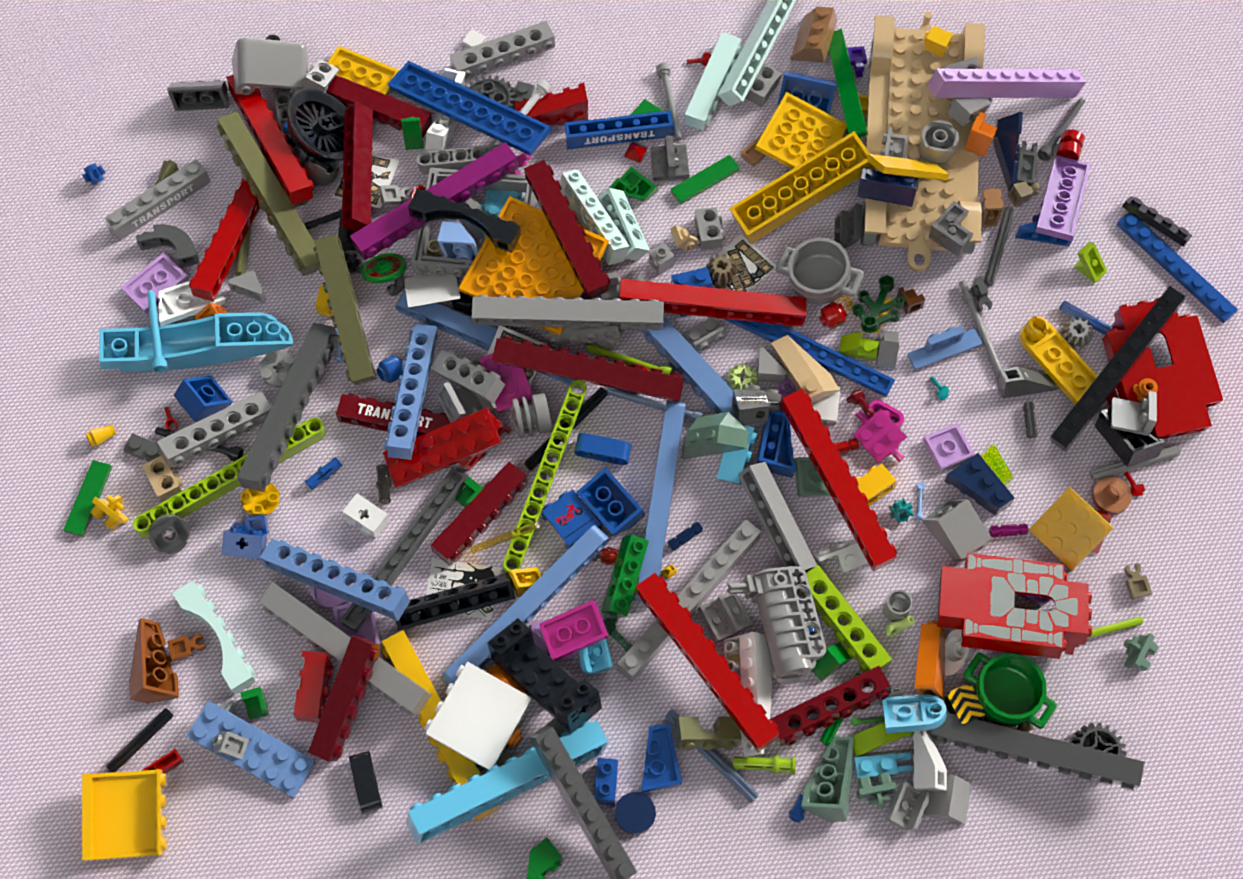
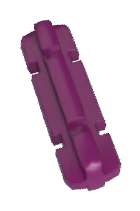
[989,523,1029,537]

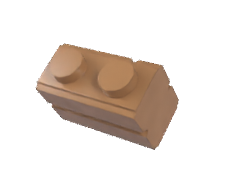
[979,188,1004,227]

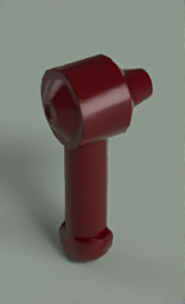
[846,389,874,418]

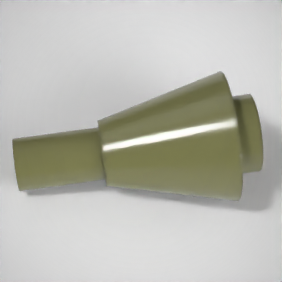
[154,160,179,186]

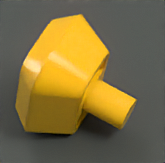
[661,564,677,579]

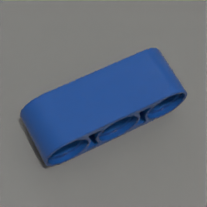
[574,433,632,465]

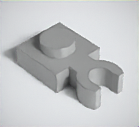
[378,185,410,205]

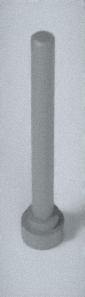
[656,63,683,140]

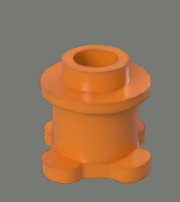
[1132,378,1158,402]

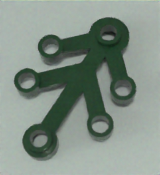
[852,276,905,333]

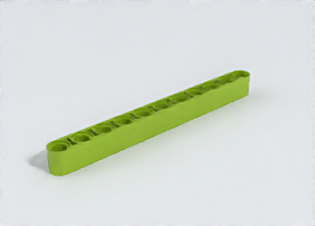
[502,380,587,575]
[133,418,326,538]

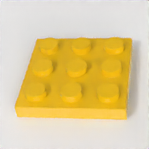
[1029,487,1114,571]

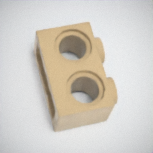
[142,456,183,503]

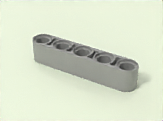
[416,145,500,174]

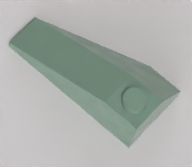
[801,736,854,822]

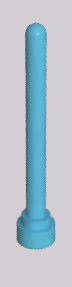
[147,290,168,373]

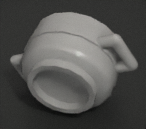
[776,237,864,305]

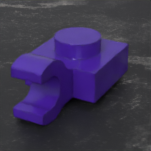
[847,46,867,78]

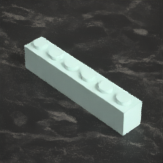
[684,32,743,131]

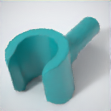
[930,376,949,401]

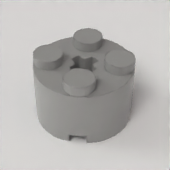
[918,120,959,163]

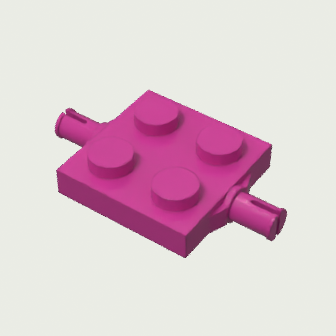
[853,409,907,463]

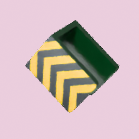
[944,683,986,725]

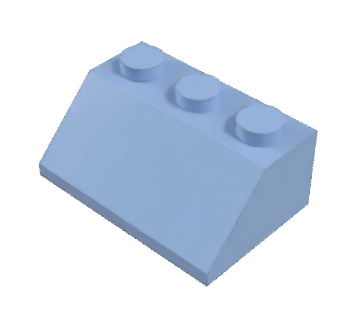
[437,221,479,260]

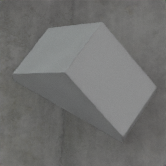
[228,270,266,303]
[757,347,788,383]

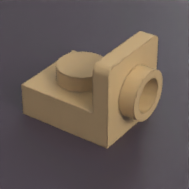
[670,225,700,251]

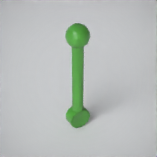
[851,717,885,726]

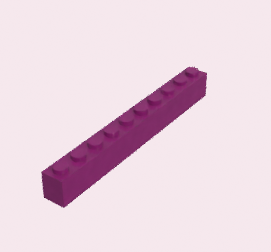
[350,142,519,261]

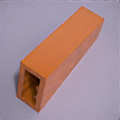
[915,621,946,700]

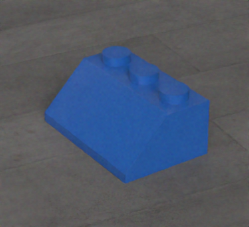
[776,71,837,115]
[576,467,645,536]

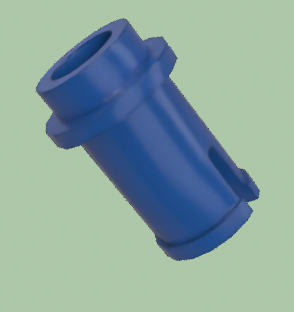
[789,794,806,823]

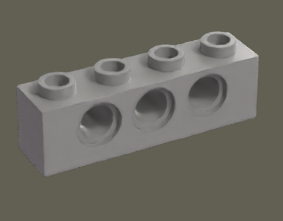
[430,349,505,404]

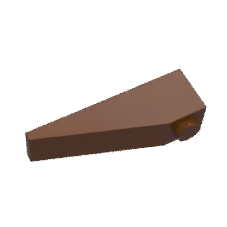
[129,618,179,703]

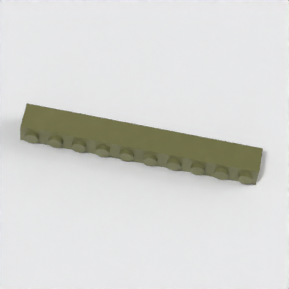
[215,111,320,276]

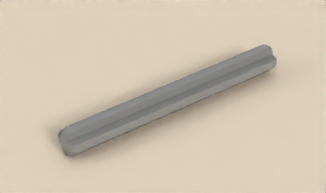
[1090,445,1181,481]

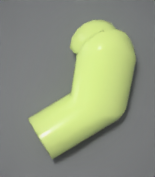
[885,615,915,637]

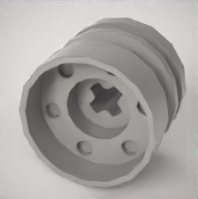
[511,393,552,438]

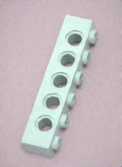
[560,170,629,265]

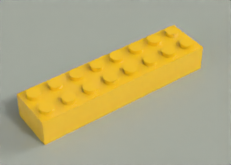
[729,131,875,244]

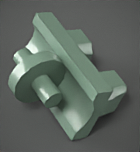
[1123,633,1159,671]
[856,773,897,809]

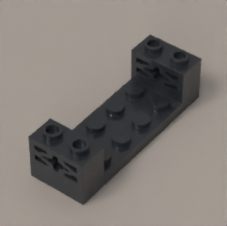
[487,618,602,734]

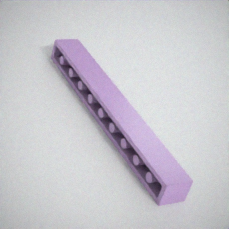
[927,68,1086,98]

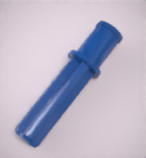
[1059,301,1113,335]

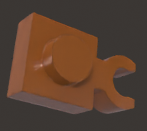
[167,634,206,662]

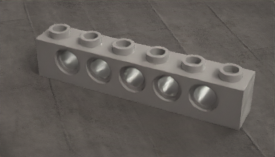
[449,20,555,79]
[157,391,271,468]

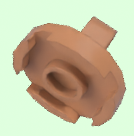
[1092,476,1132,514]

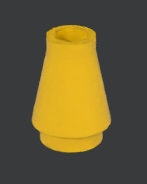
[85,424,116,447]

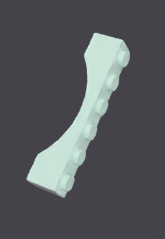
[173,580,256,695]

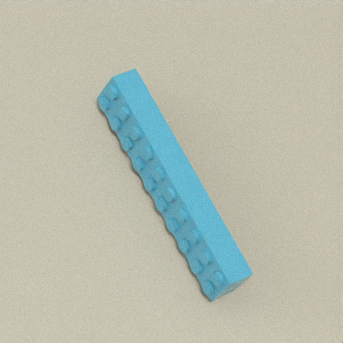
[406,720,608,845]

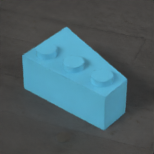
[717,425,757,485]

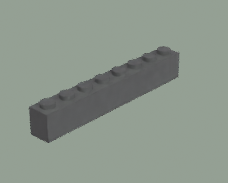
[528,725,637,879]

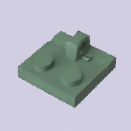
[794,457,830,497]

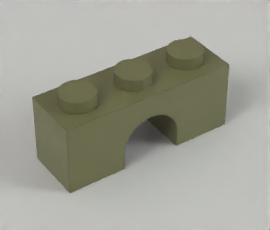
[674,716,741,750]

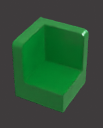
[455,477,483,508]
[240,687,269,720]

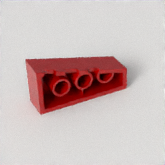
[514,83,588,126]

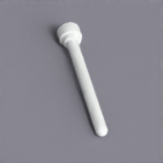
[494,79,552,145]

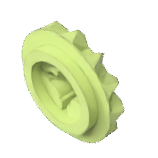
[727,363,757,390]

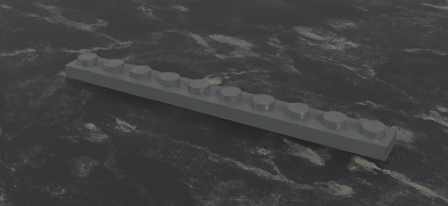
[339,467,469,632]

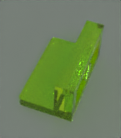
[980,444,1013,486]

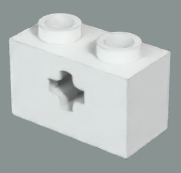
[342,493,390,539]

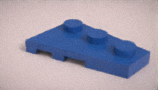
[641,723,682,793]

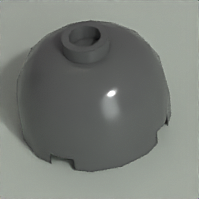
[302,154,339,187]

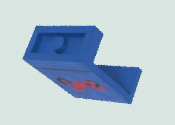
[541,490,601,550]

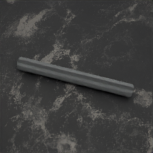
[984,207,1015,286]

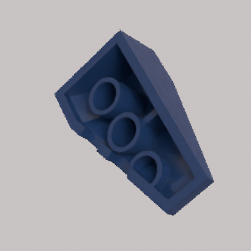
[993,112,1023,192]

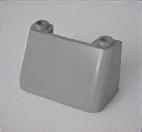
[232,38,308,96]

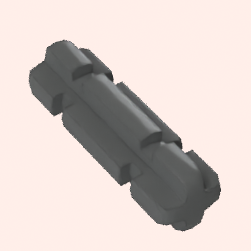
[1023,402,1038,438]

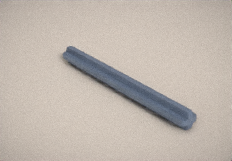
[666,709,758,803]

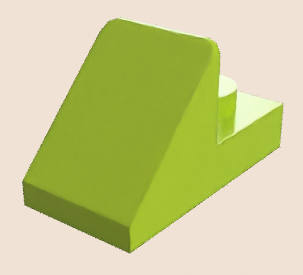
[1074,242,1108,283]
[839,332,879,361]

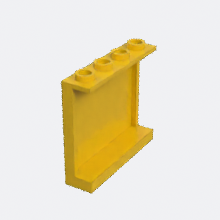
[82,769,167,860]

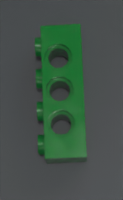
[601,534,649,618]

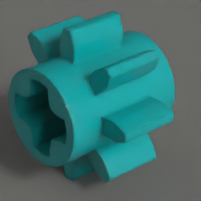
[889,498,914,523]

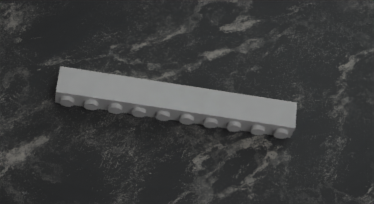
[472,295,664,330]
[617,519,761,682]
[258,582,432,715]

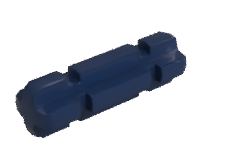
[668,522,703,551]

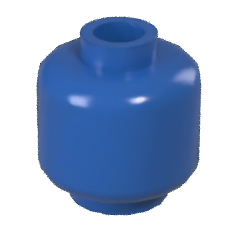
[377,355,404,383]

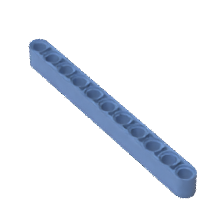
[395,290,575,385]
[636,401,686,601]
[441,525,610,686]

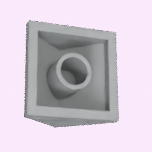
[924,775,972,825]

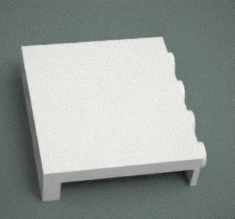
[424,662,532,771]

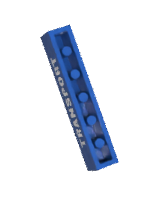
[564,110,673,150]

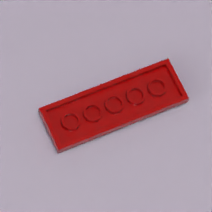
[383,408,502,489]

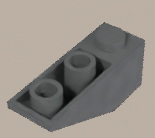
[997,367,1058,399]

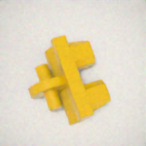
[91,495,129,530]

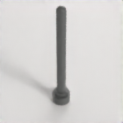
[1037,97,1085,161]

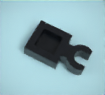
[344,250,363,273]

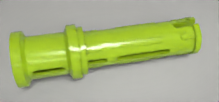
[733,755,796,775]

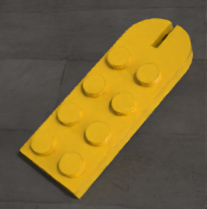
[1019,316,1098,405]

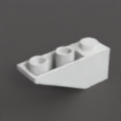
[425,113,458,151]
[913,730,947,792]

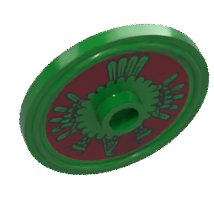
[361,253,407,283]

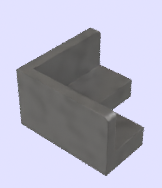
[929,201,973,257]

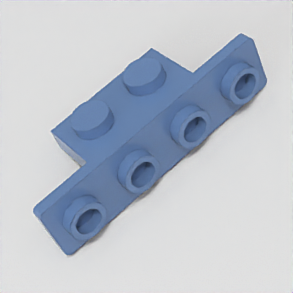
[907,326,982,370]

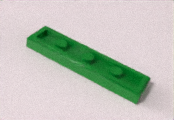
[670,155,740,205]
[63,460,113,537]

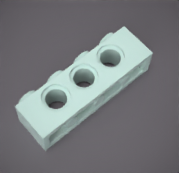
[597,188,650,261]

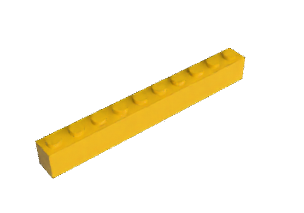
[381,630,499,822]

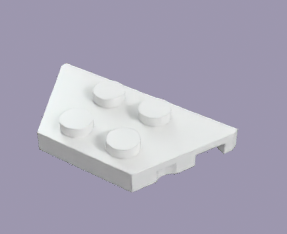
[159,281,226,327]

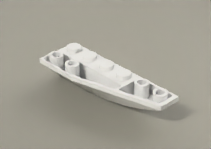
[724,632,772,757]

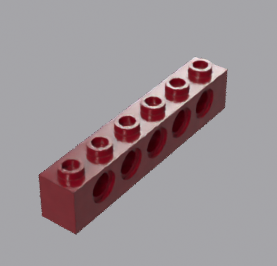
[769,666,891,746]

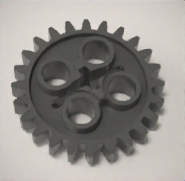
[464,74,516,110]

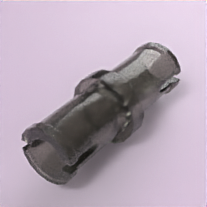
[376,464,391,505]

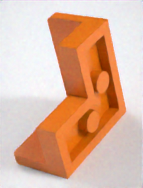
[964,112,997,157]

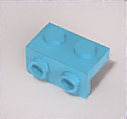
[578,639,613,675]

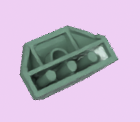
[681,412,749,459]

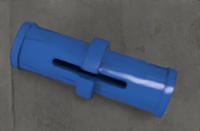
[305,457,343,490]

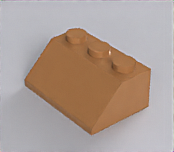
[791,6,837,63]

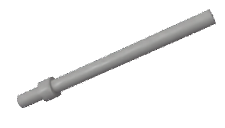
[958,280,1002,378]

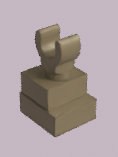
[1007,181,1042,207]

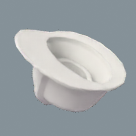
[945,629,975,676]

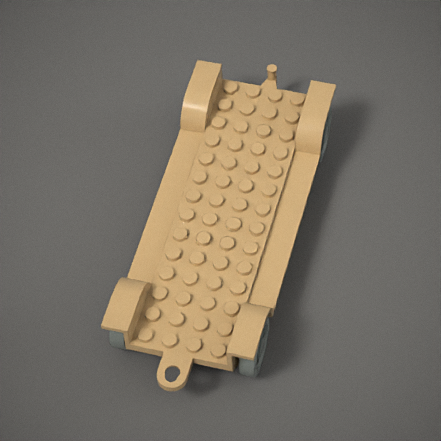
[861,12,985,273]

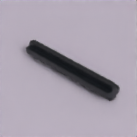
[106,708,173,773]

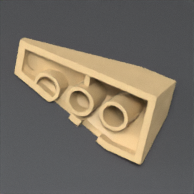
[771,335,840,405]

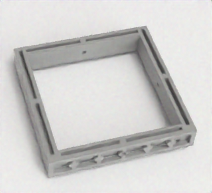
[412,168,536,277]

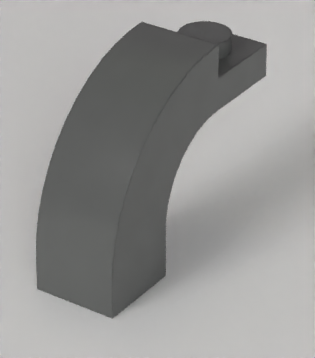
[136,224,200,268]

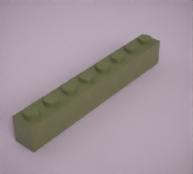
[313,234,377,385]

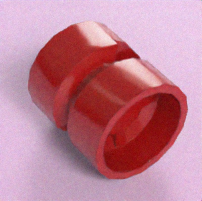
[1056,129,1085,160]

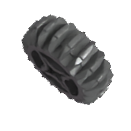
[1071,723,1127,756]

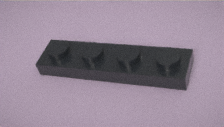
[1122,196,1192,247]

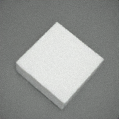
[462,29,487,48]

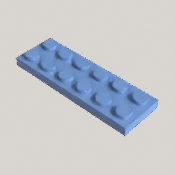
[186,700,316,798]

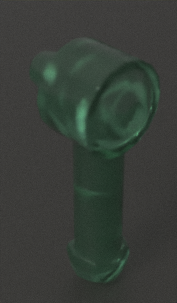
[603,617,633,652]

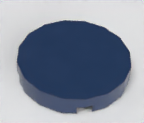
[615,792,656,835]

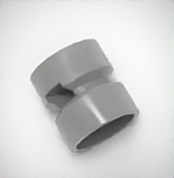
[883,589,913,622]

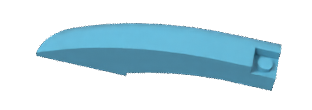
[99,312,293,372]

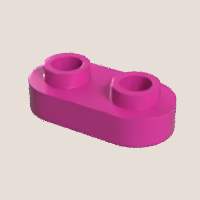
[869,400,904,428]

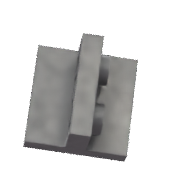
[650,136,690,181]

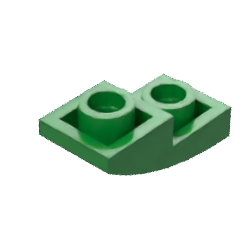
[401,117,423,150]

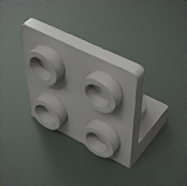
[1111,391,1157,436]

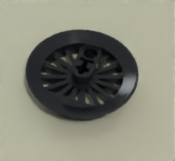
[287,89,347,162]

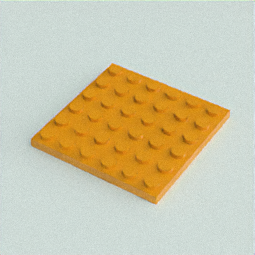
[459,196,609,336]

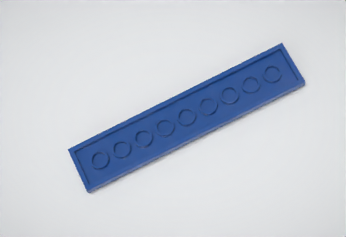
[387,61,551,156]

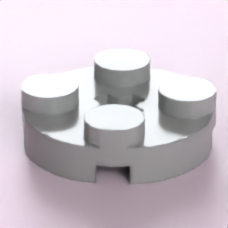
[260,351,295,388]

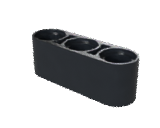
[349,751,383,814]

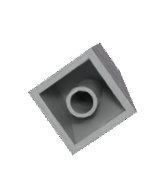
[921,499,992,561]

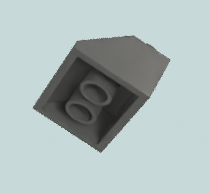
[167,80,229,111]

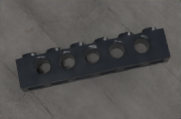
[395,573,515,631]

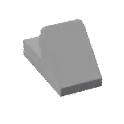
[876,330,899,369]

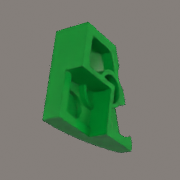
[609,167,658,201]

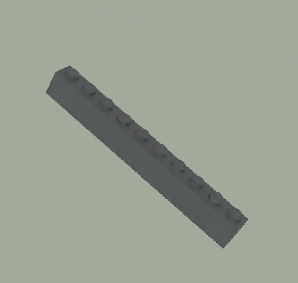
[237,322,338,492]
[931,710,1145,791]

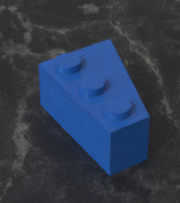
[756,411,796,478]

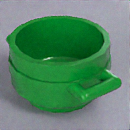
[963,652,1057,729]

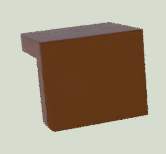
[896,287,925,314]

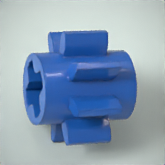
[82,163,106,185]

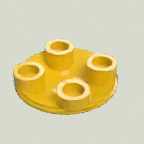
[240,483,280,516]

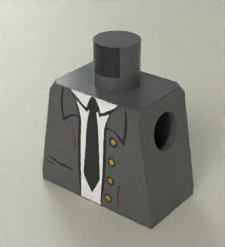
[732,389,779,425]

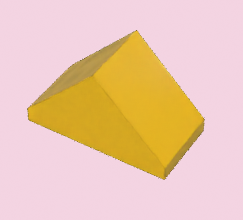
[508,567,541,597]

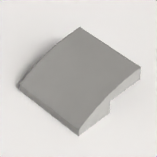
[697,593,754,643]

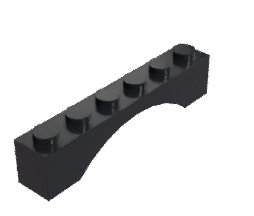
[408,189,521,253]

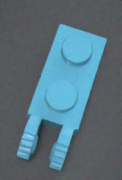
[854,753,914,779]

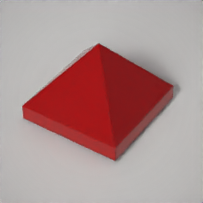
[624,142,647,163]

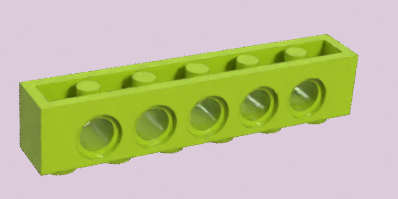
[798,565,892,673]

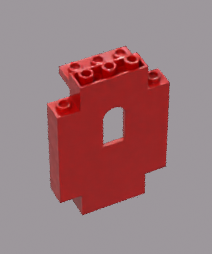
[1102,297,1224,440]

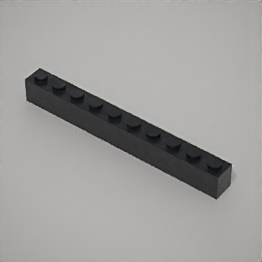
[1050,286,1186,452]

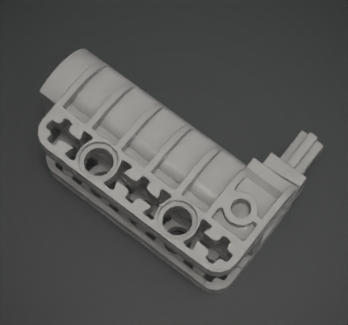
[727,566,826,684]

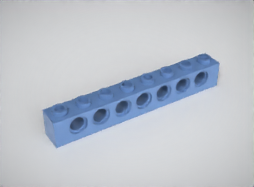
[384,324,438,460]
[259,539,410,621]

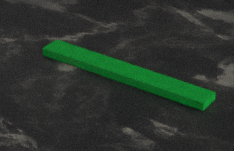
[829,29,868,138]

